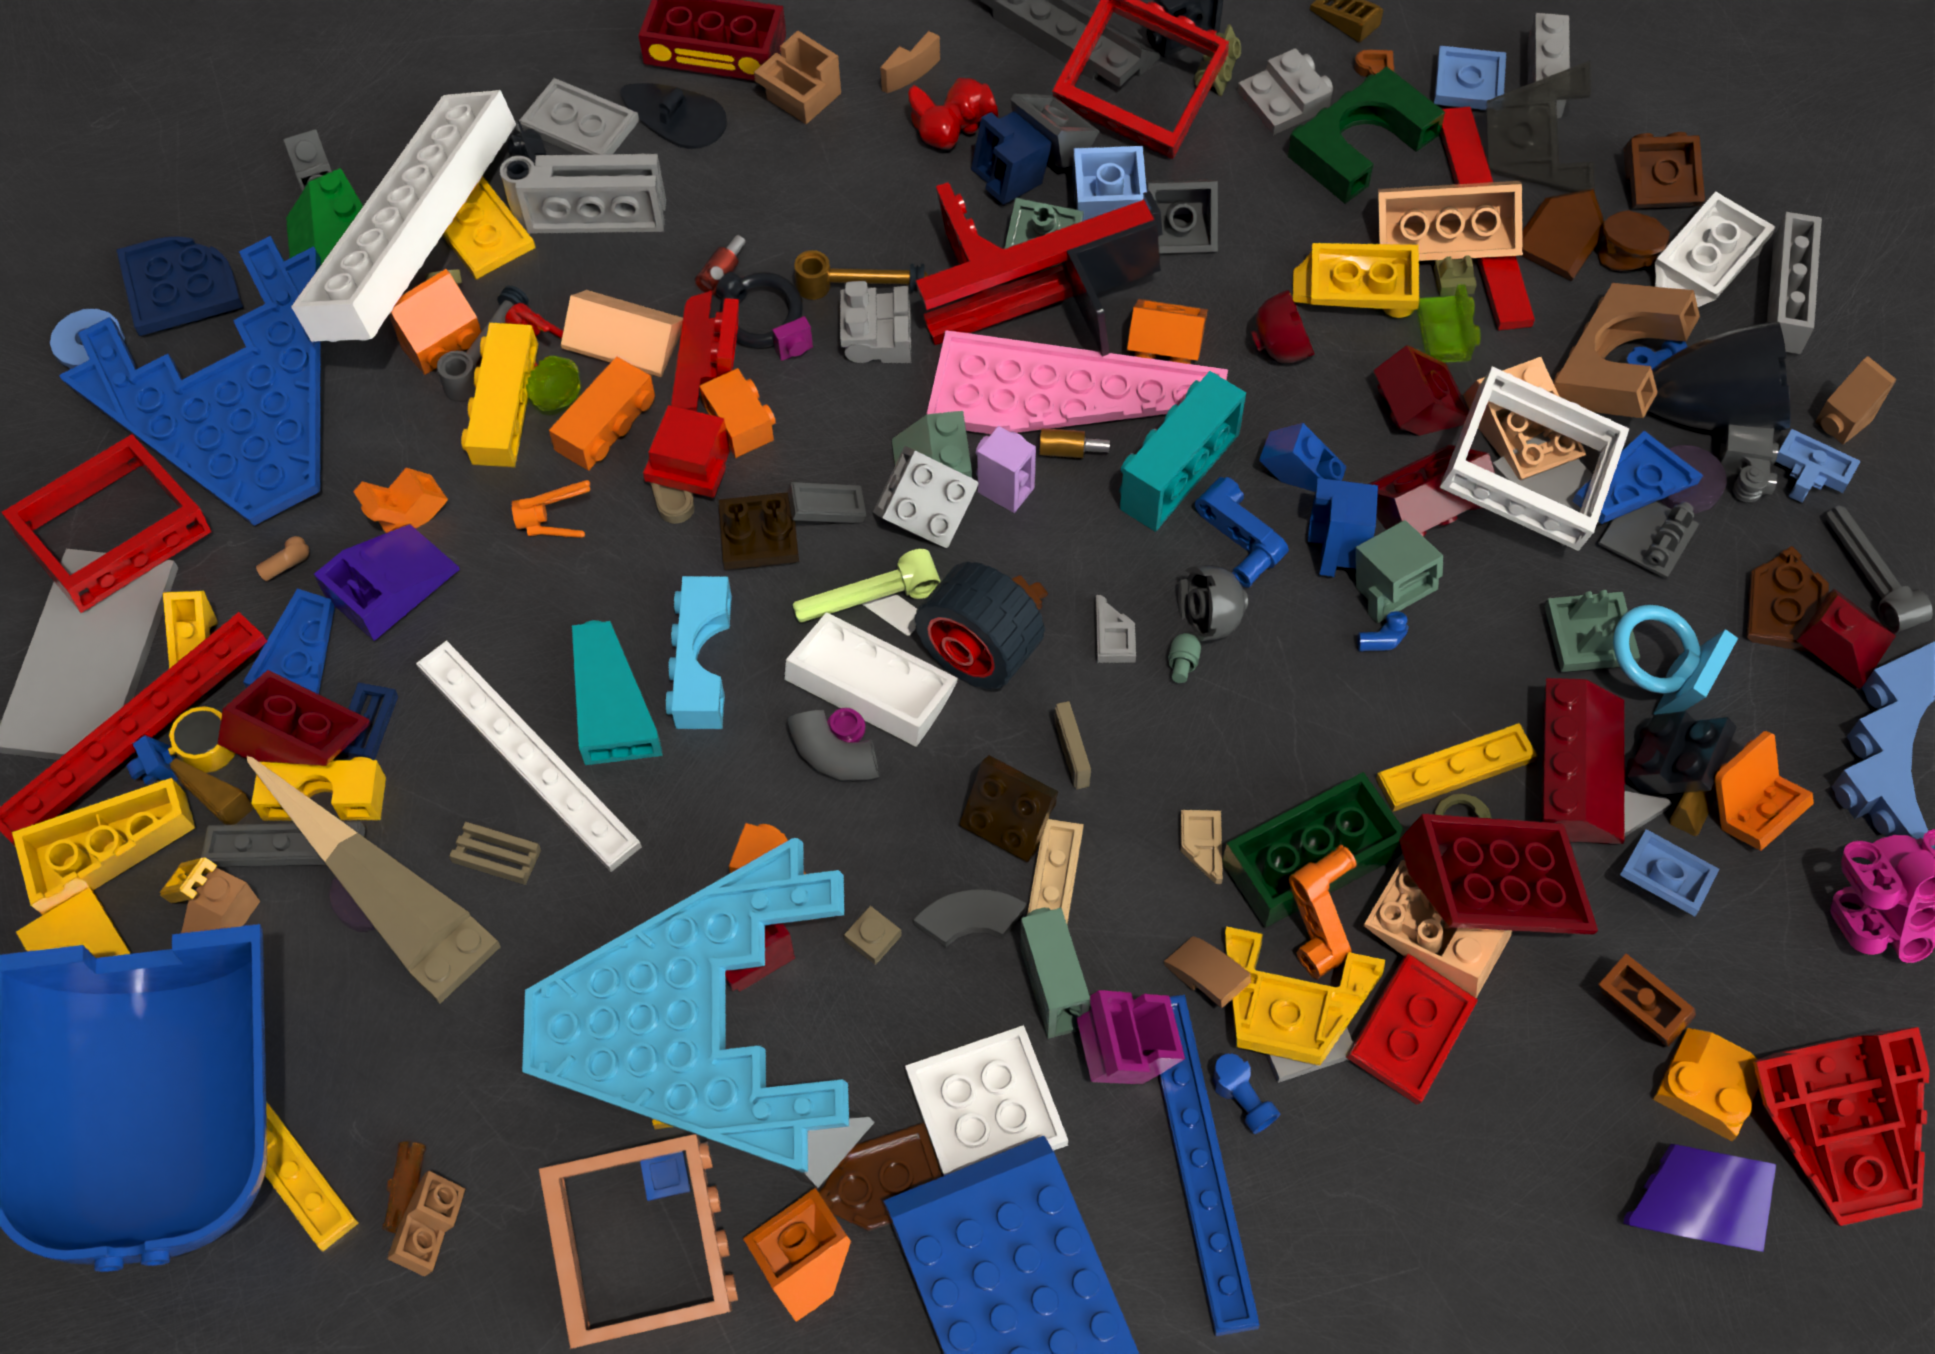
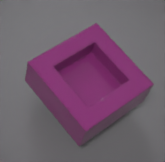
[772,316,813,361]

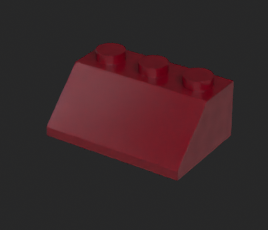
[1368,445,1495,536]

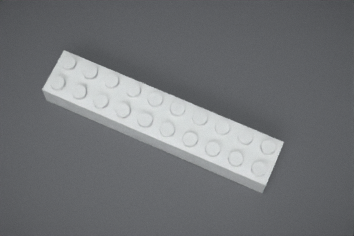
[291,90,516,342]

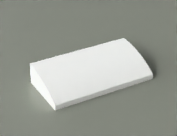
[784,612,958,747]

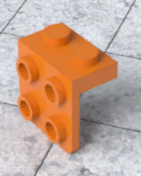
[1715,731,1814,851]

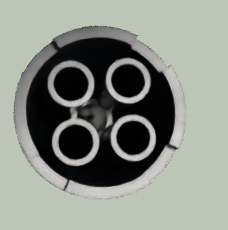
[1648,322,1791,432]

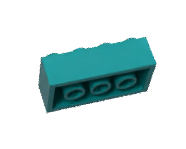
[1119,371,1246,532]

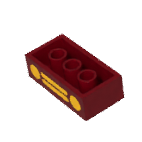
[638,0,786,80]

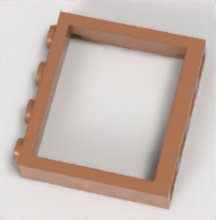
[539,1134,738,1349]

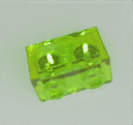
[1418,284,1480,363]

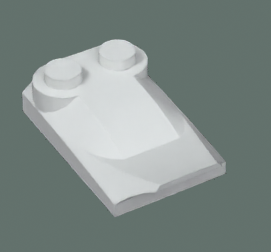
[1655,192,1775,307]

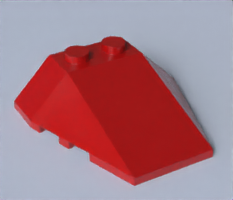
[1753,1027,1930,1226]

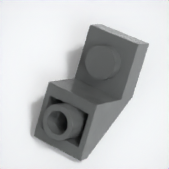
[283,129,332,192]

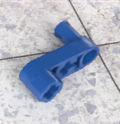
[1195,477,1289,588]

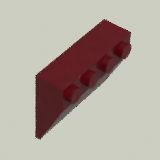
[1399,814,1598,935]

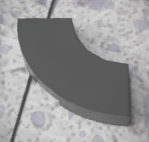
[913,889,1027,948]

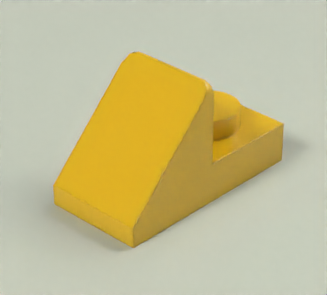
[163,590,217,668]

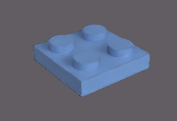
[1434,46,1506,112]

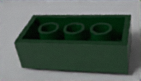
[1222,772,1406,928]

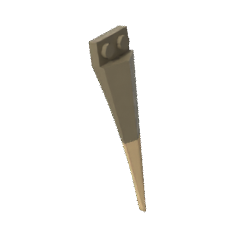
[247,756,501,1004]

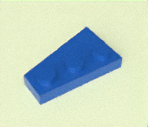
[1572,431,1703,524]

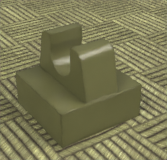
[1433,255,1477,296]

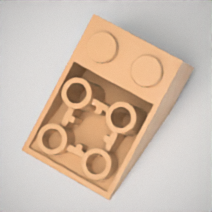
[1463,357,1586,481]
[1364,860,1512,998]

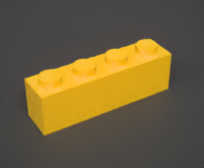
[461,323,538,467]

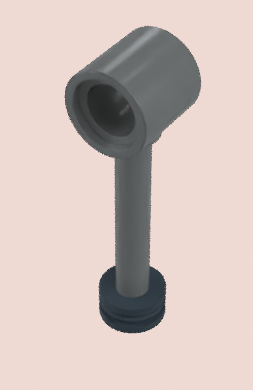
[437,285,529,401]

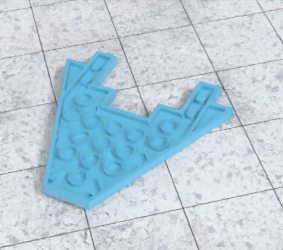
[522,838,849,1172]

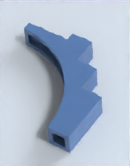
[1831,641,1935,849]

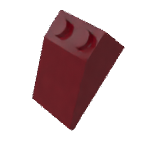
[217,670,370,766]

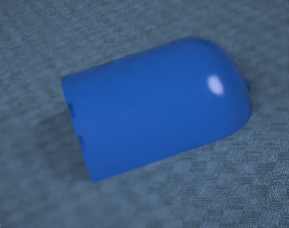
[0,924,267,1272]

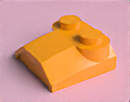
[1653,1028,1759,1141]

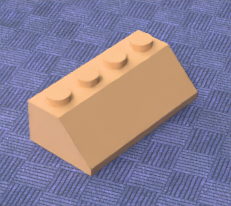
[1378,181,1522,261]

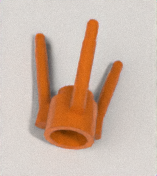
[512,480,590,538]

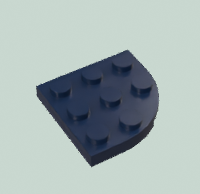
[116,237,243,336]

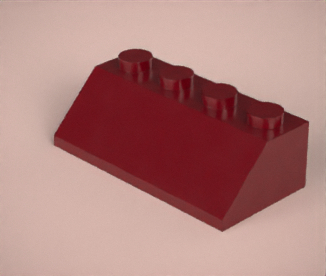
[1542,678,1625,844]

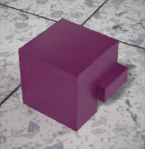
[1077,990,1185,1085]

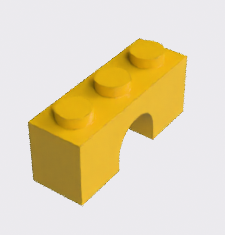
[251,757,386,821]

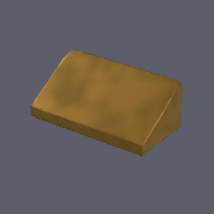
[1669,764,1723,836]

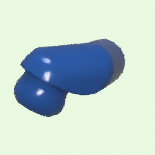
[1357,611,1409,651]

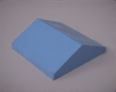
[1620,829,1719,916]

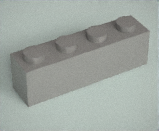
[1767,212,1822,354]

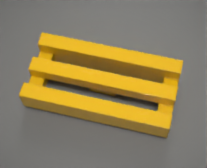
[160,857,217,903]

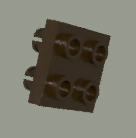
[719,492,799,570]
[959,755,1058,862]

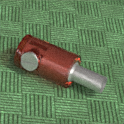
[695,235,746,295]

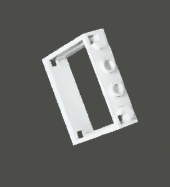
[1440,367,1629,551]

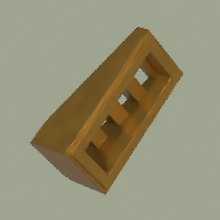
[1310,0,1384,43]
[170,758,253,825]

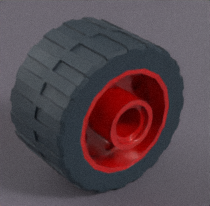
[914,562,1045,689]

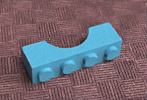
[666,576,732,729]

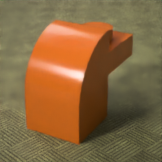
[353,468,448,533]

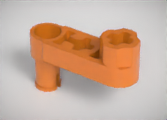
[1289,845,1357,980]

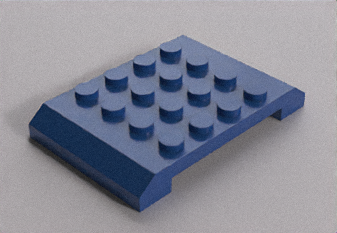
[884,1135,1139,1354]

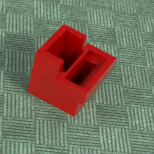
[643,405,730,498]

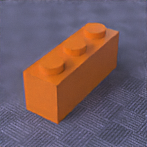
[549,356,656,471]

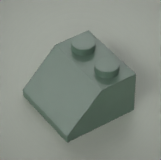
[892,411,972,478]

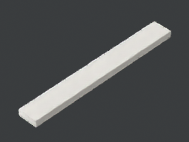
[416,640,642,872]

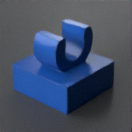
[126,735,178,785]
[640,1152,691,1201]

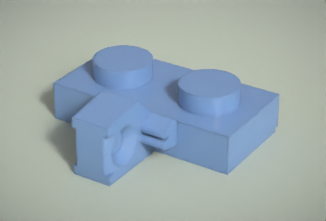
[1776,429,1860,503]

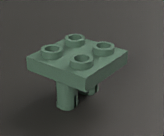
[1004,198,1084,275]

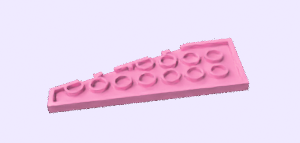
[926,330,1228,434]

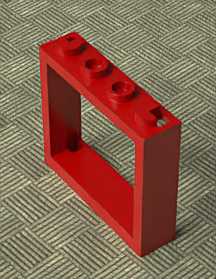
[1052,0,1229,159]
[1,434,212,613]

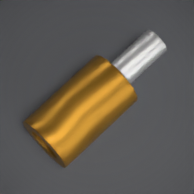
[1040,428,1110,458]

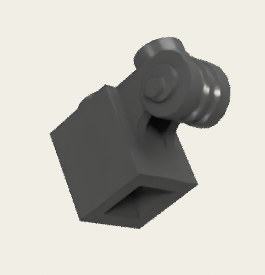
[1717,424,1779,502]

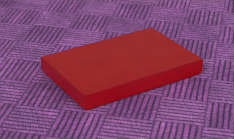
[1346,953,1478,1105]

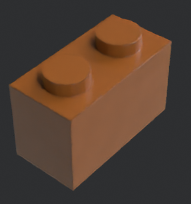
[1598,953,1696,1047]

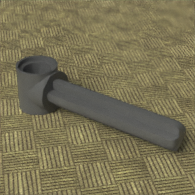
[1825,505,1933,634]

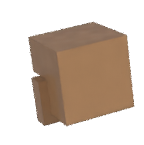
[754,31,841,125]

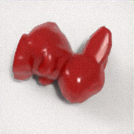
[908,77,998,150]

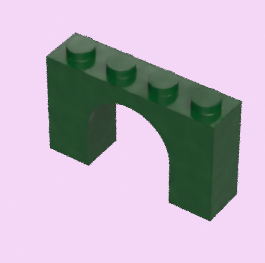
[1288,66,1445,204]

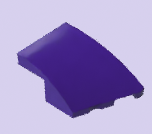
[1623,1143,1776,1252]

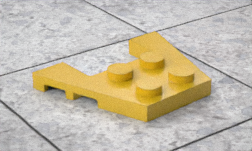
[1225,926,1385,1066]

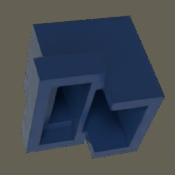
[971,111,1052,205]

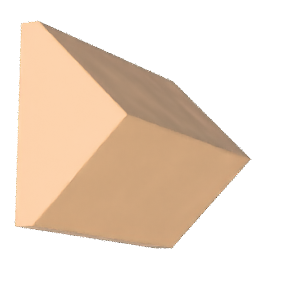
[561,290,684,377]

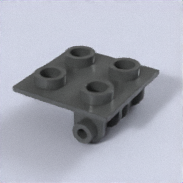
[1599,502,1700,579]

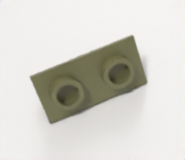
[1194,24,1241,96]

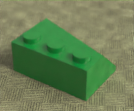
[286,168,363,265]

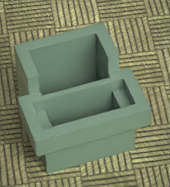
[1356,520,1443,623]

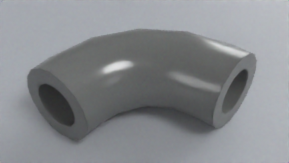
[787,710,880,781]

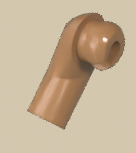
[256,536,309,581]

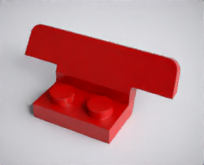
[671,291,739,412]

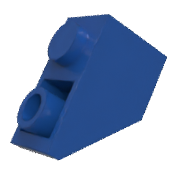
[1259,423,1347,492]

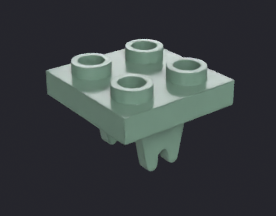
[1545,590,1640,672]

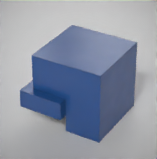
[1308,478,1378,577]

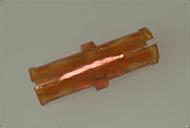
[382,1142,426,1233]

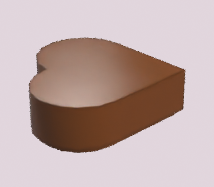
[1354,50,1394,77]

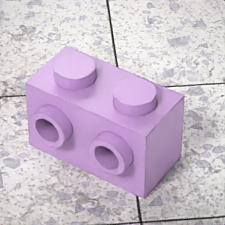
[976,426,1036,513]

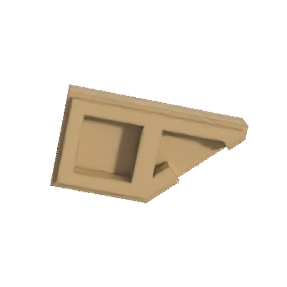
[1180,810,1223,884]

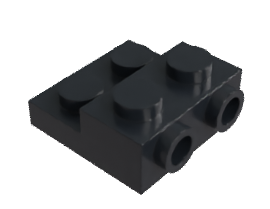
[1146,0,1223,58]
[1626,711,1737,795]

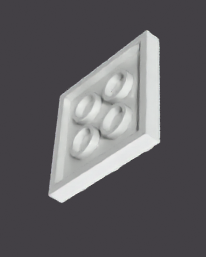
[905,1025,1068,1176]

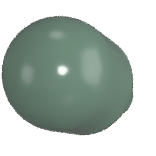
[1168,633,1201,683]

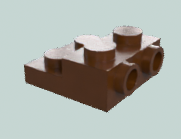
[1623,132,1705,209]

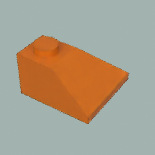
[743,1188,851,1322]

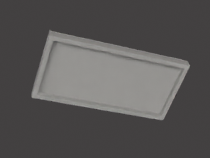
[0,548,178,760]

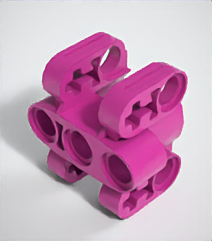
[1830,829,1935,963]

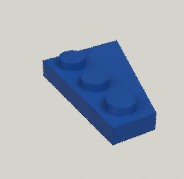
[243,588,335,694]

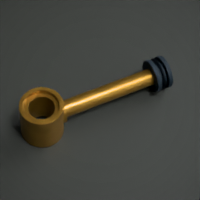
[794,250,928,300]

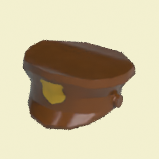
[1598,210,1670,271]

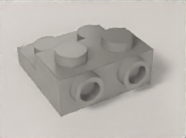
[1237,48,1333,135]

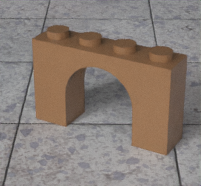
[1554,283,1700,418]

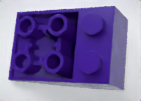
[314,524,460,641]

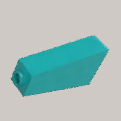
[572,620,663,765]

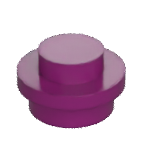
[827,708,866,742]

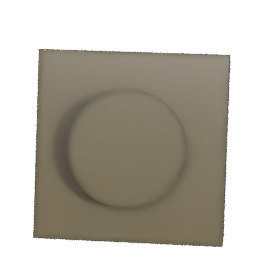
[844,906,902,965]

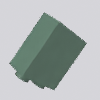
[1020,908,1090,1039]

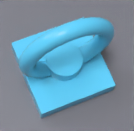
[1613,605,1738,715]

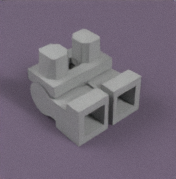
[840,281,911,363]

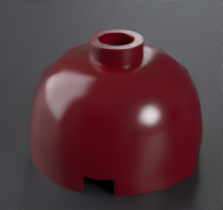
[1251,289,1315,363]

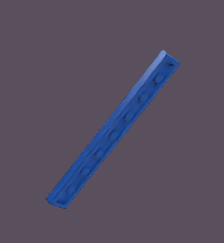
[1158,994,1260,1337]

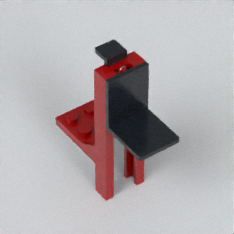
[916,182,1163,357]

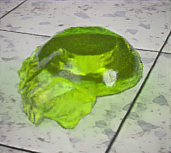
[525,356,581,411]

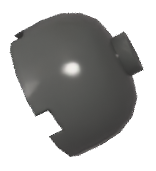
[1178,565,1248,641]

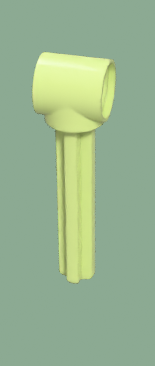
[793,549,941,622]

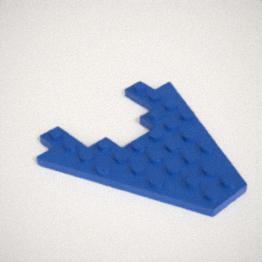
[60,236,321,526]

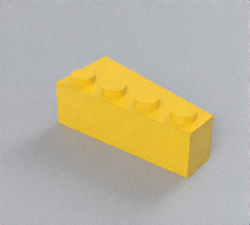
[12,778,196,915]

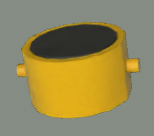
[168,706,235,773]

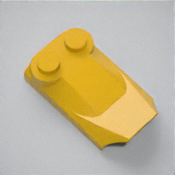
[1293,243,1419,318]

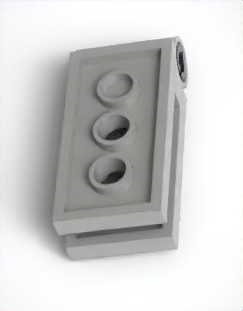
[500,154,666,233]

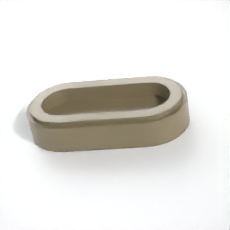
[651,483,695,524]

